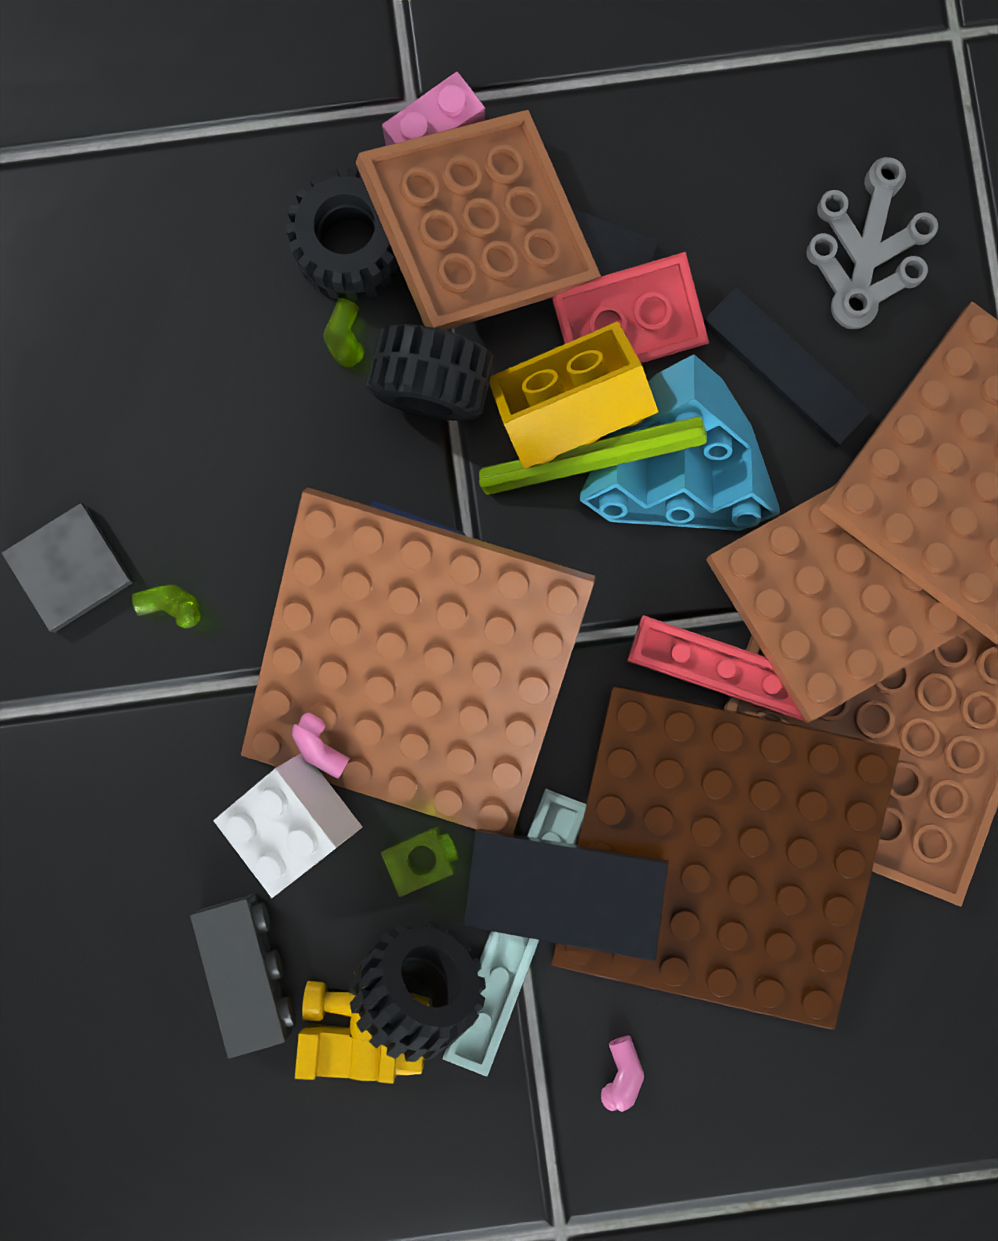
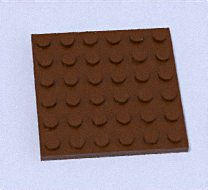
[551,685,901,1030]

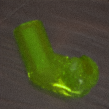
[323,298,364,367]
[132,584,201,628]

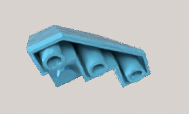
[580,354,780,531]

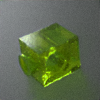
[381,826,459,897]

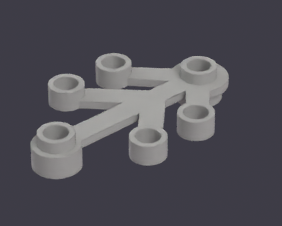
[806,157,938,329]

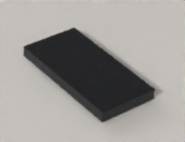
[464,829,669,961]

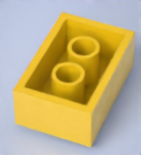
[489,321,658,469]

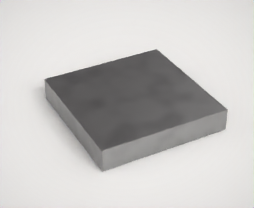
[2,503,134,632]

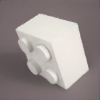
[213,753,363,898]

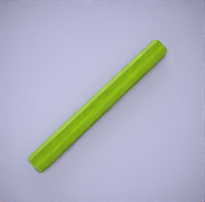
[479,416,707,495]

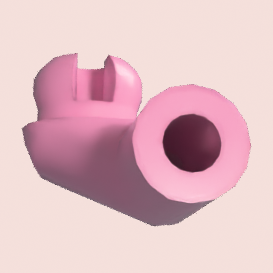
[292,713,350,779]
[601,1035,644,1112]

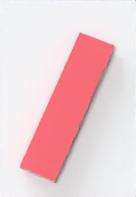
[627,615,811,723]

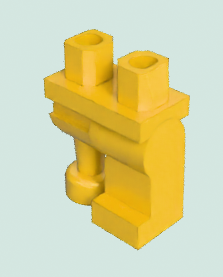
[295,981,430,1083]

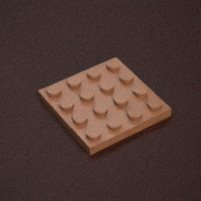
[356,110,601,330]
[706,485,972,724]

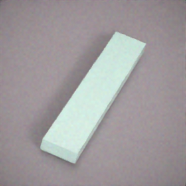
[443,788,586,1077]

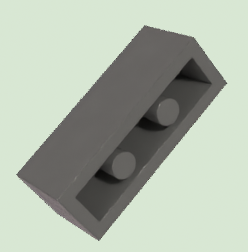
[190,893,296,1059]

